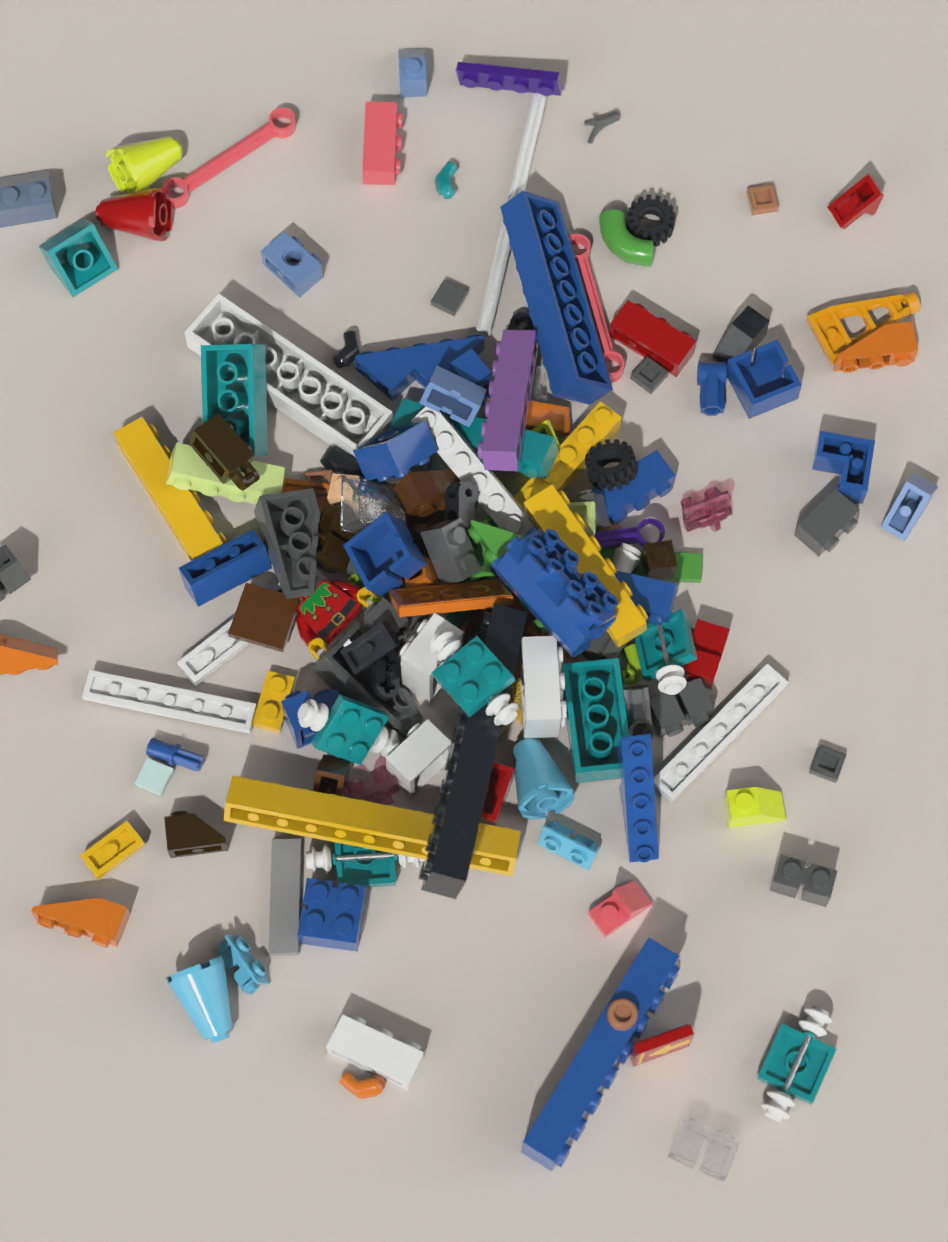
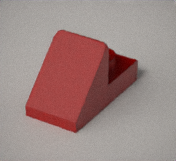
[827,174,884,229]

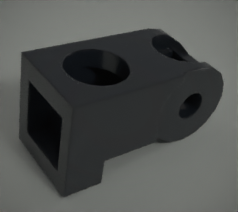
[444,481,482,536]

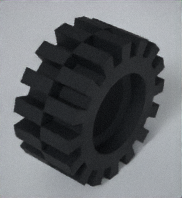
[626,194,676,247]
[585,439,638,491]

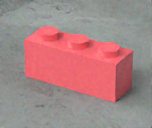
[362,101,402,185]

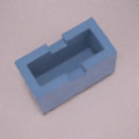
[419,366,487,427]

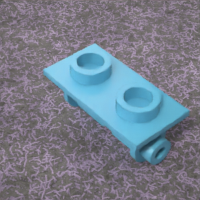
[537,821,601,870]
[216,935,270,995]

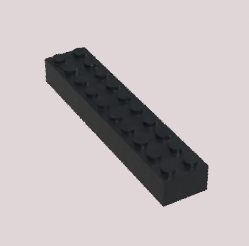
[419,603,528,899]

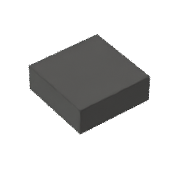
[431,280,467,317]
[630,356,669,394]
[809,744,847,783]

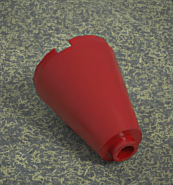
[95,187,173,241]

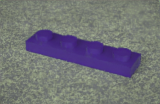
[456,62,563,96]

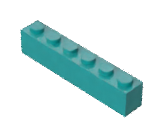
[390,398,559,479]

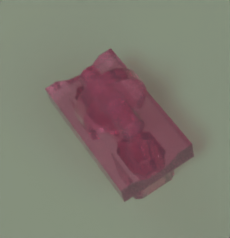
[681,486,733,532]
[346,765,400,805]

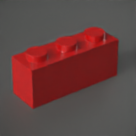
[609,300,696,377]

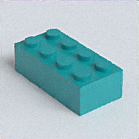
[201,344,268,457]
[561,658,629,784]

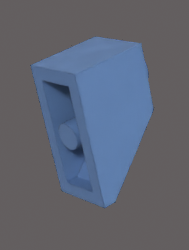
[398,49,427,98]
[881,473,938,541]

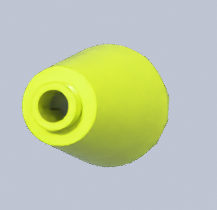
[106,136,183,194]

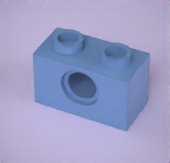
[261,231,323,298]

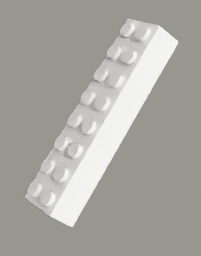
[184,293,393,460]

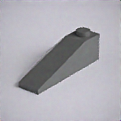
[254,488,320,599]
[312,621,423,738]

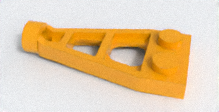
[806,291,921,365]

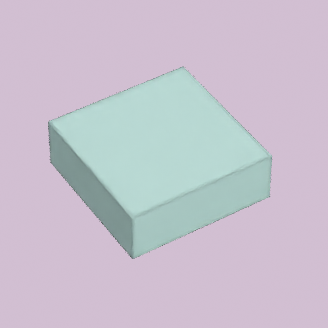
[135,758,174,797]

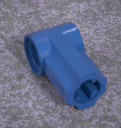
[697,361,727,416]

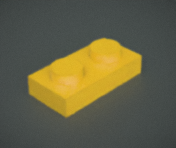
[252,671,296,733]
[80,821,145,880]

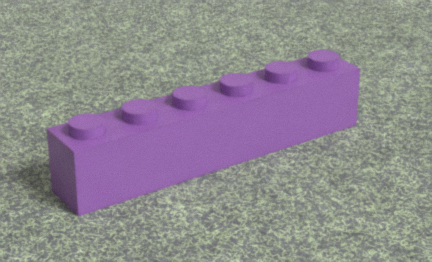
[478,330,538,471]

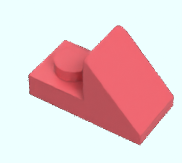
[588,881,653,938]

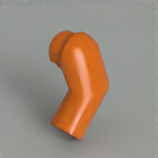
[339,1071,386,1099]

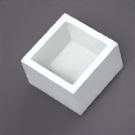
[386,719,452,799]

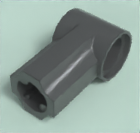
[623,685,654,740]

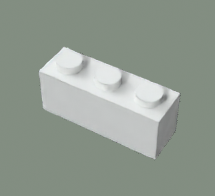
[326,1014,424,1091]

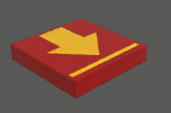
[630,1024,694,1066]

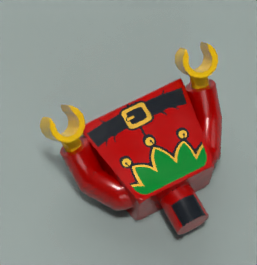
[296,579,378,660]

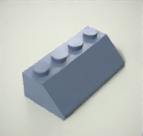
[0,170,57,228]

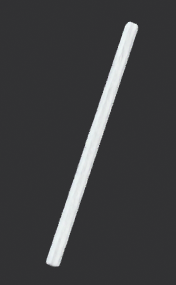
[476,93,547,337]

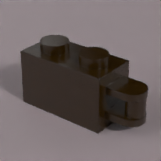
[188,413,260,491]

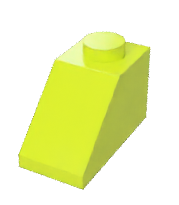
[724,787,786,828]

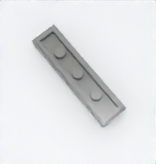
[269,839,302,955]

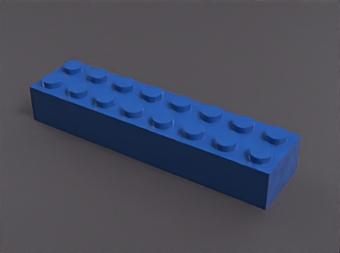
[500,191,613,405]
[521,937,681,1171]

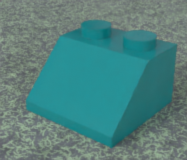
[38,218,118,297]

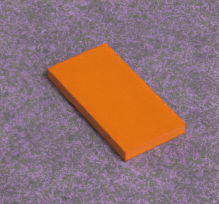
[389,579,513,617]

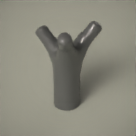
[584,111,620,144]

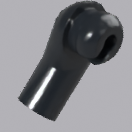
[333,331,360,368]

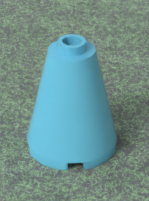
[513,737,575,820]
[166,956,233,1044]

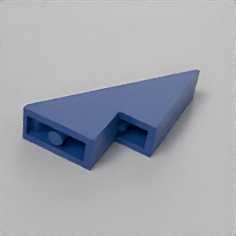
[355,334,485,401]
[617,734,659,863]

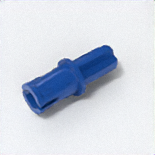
[146,738,204,771]

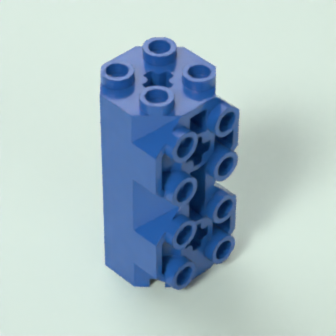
[491,528,619,657]

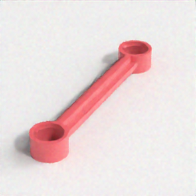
[161,107,296,209]
[569,234,625,383]

